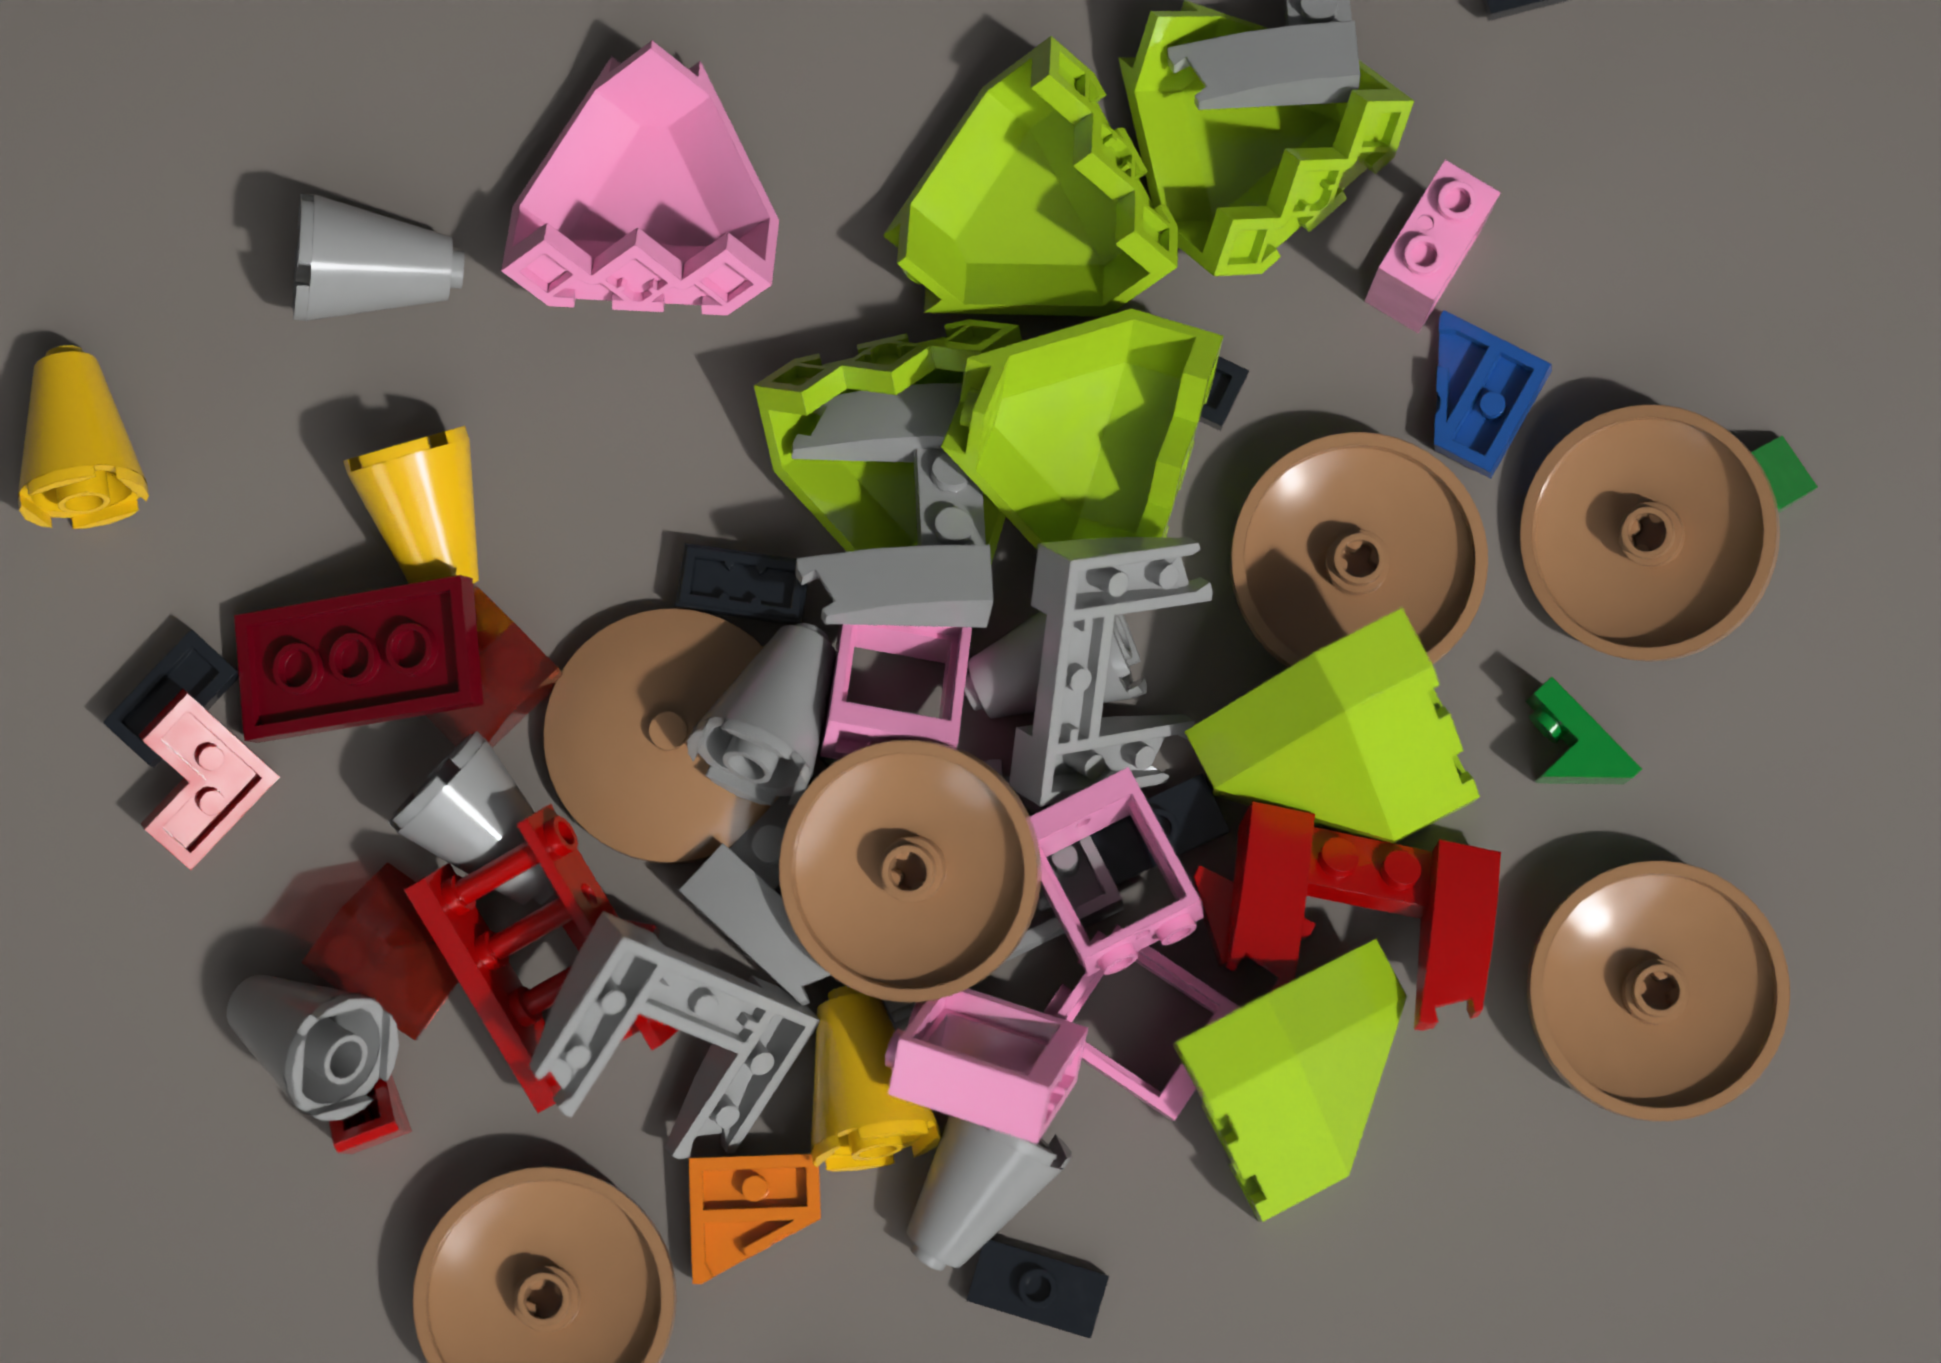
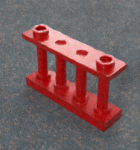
[404,803,679,1113]

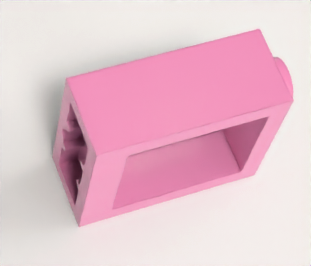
[1364,160,1501,333]
[820,624,972,760]
[1030,767,1204,976]
[1043,925,1241,1122]
[885,989,1088,1144]

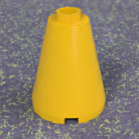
[18,345,149,529]
[343,426,479,584]
[811,986,941,1172]

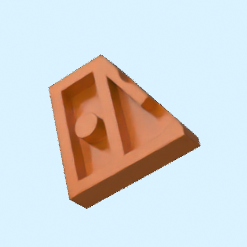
[689,1153,822,1284]

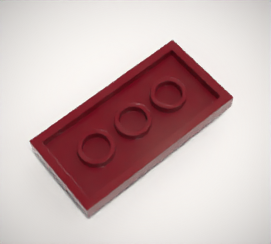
[234,575,484,743]

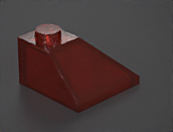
[426,586,563,750]
[301,862,459,1041]

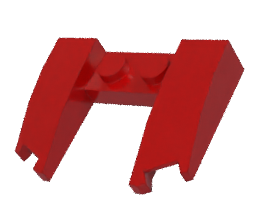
[1226,801,1501,1031]

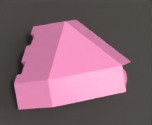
[501,40,779,316]

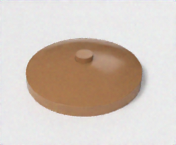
[1520,405,1780,662]
[1230,432,1488,668]
[543,609,779,864]
[779,740,1041,1002]
[1527,861,1790,1121]
[413,1167,677,1363]

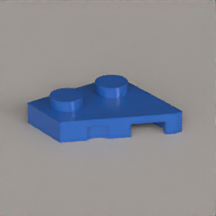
[1434,310,1552,479]

